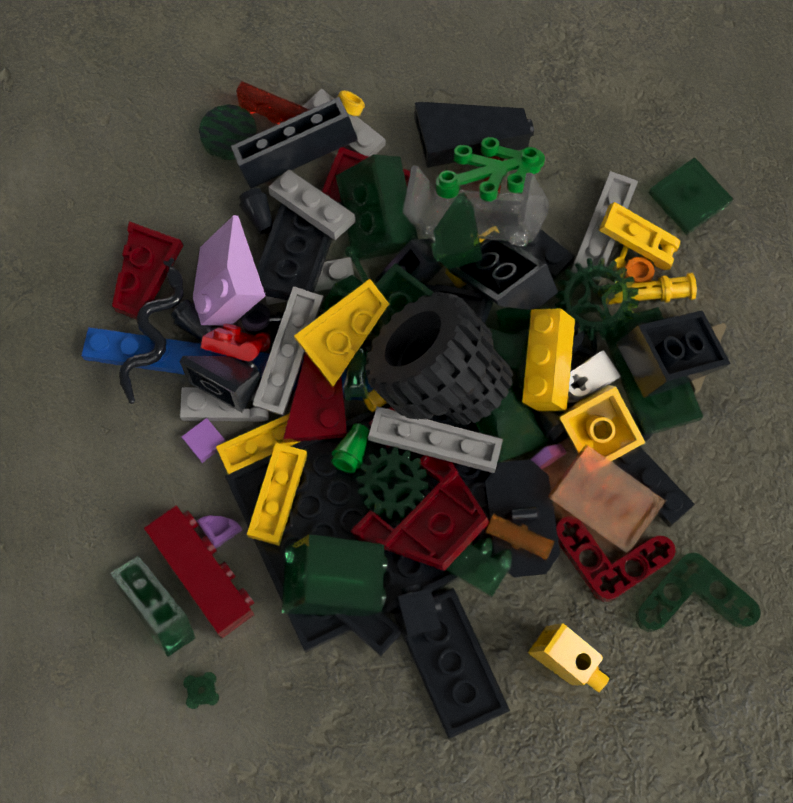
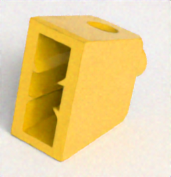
[527,623,610,692]

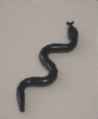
[119,258,184,404]

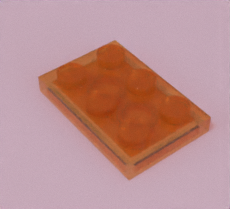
[548,444,666,553]

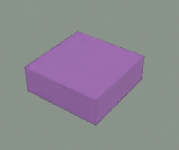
[182,418,226,463]

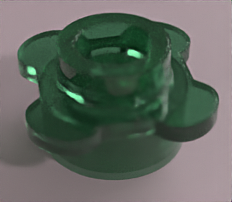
[183,672,219,709]

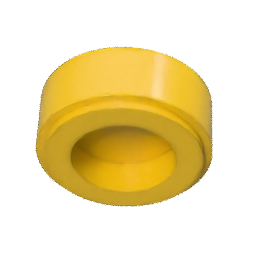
[337,90,365,116]

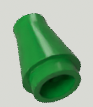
[332,423,370,473]

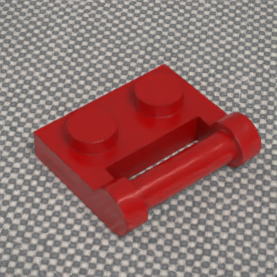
[200,324,272,361]

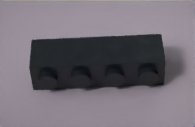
[231,97,358,189]

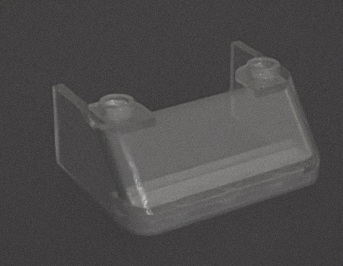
[403,166,550,246]

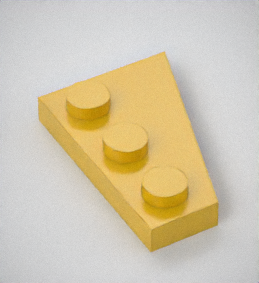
[294,279,389,387]

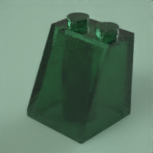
[282,534,387,616]

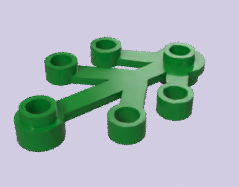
[436,137,545,201]

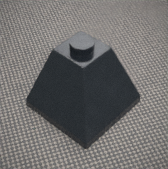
[179,356,261,413]

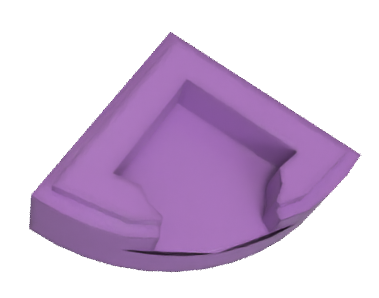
[529,444,567,469]
[197,515,242,548]

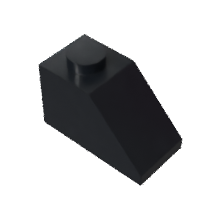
[375,238,447,303]

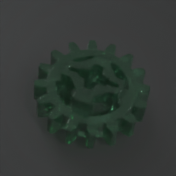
[357,447,428,519]

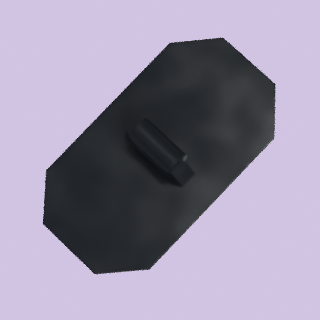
[485,460,560,578]

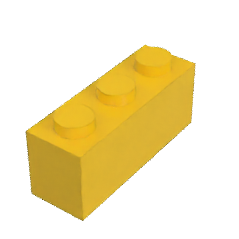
[522,308,575,411]

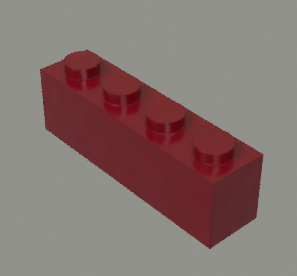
[144,505,254,638]

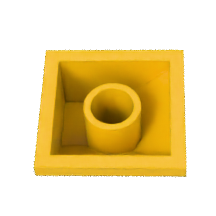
[559,385,645,473]

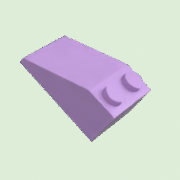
[193,215,266,326]

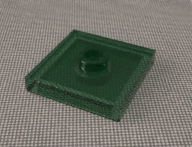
[649,157,733,235]

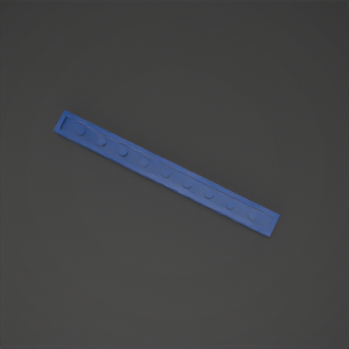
[81,327,373,401]

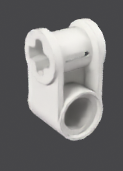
[568,350,621,403]

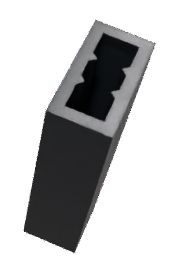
[414,102,534,168]

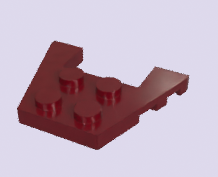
[351,455,489,571]

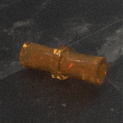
[485,514,554,560]

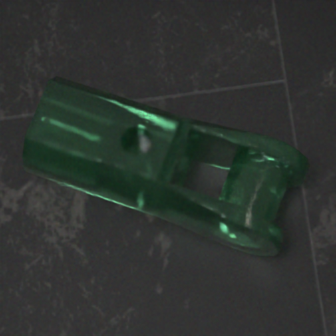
[344,348,368,401]

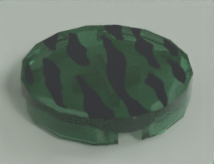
[199,104,258,160]

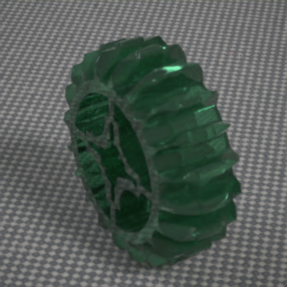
[555,257,639,341]

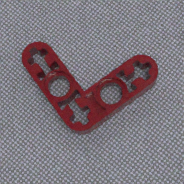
[556,516,676,602]

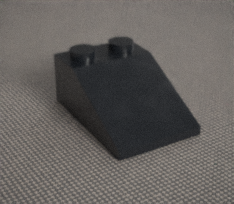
[616,310,731,398]

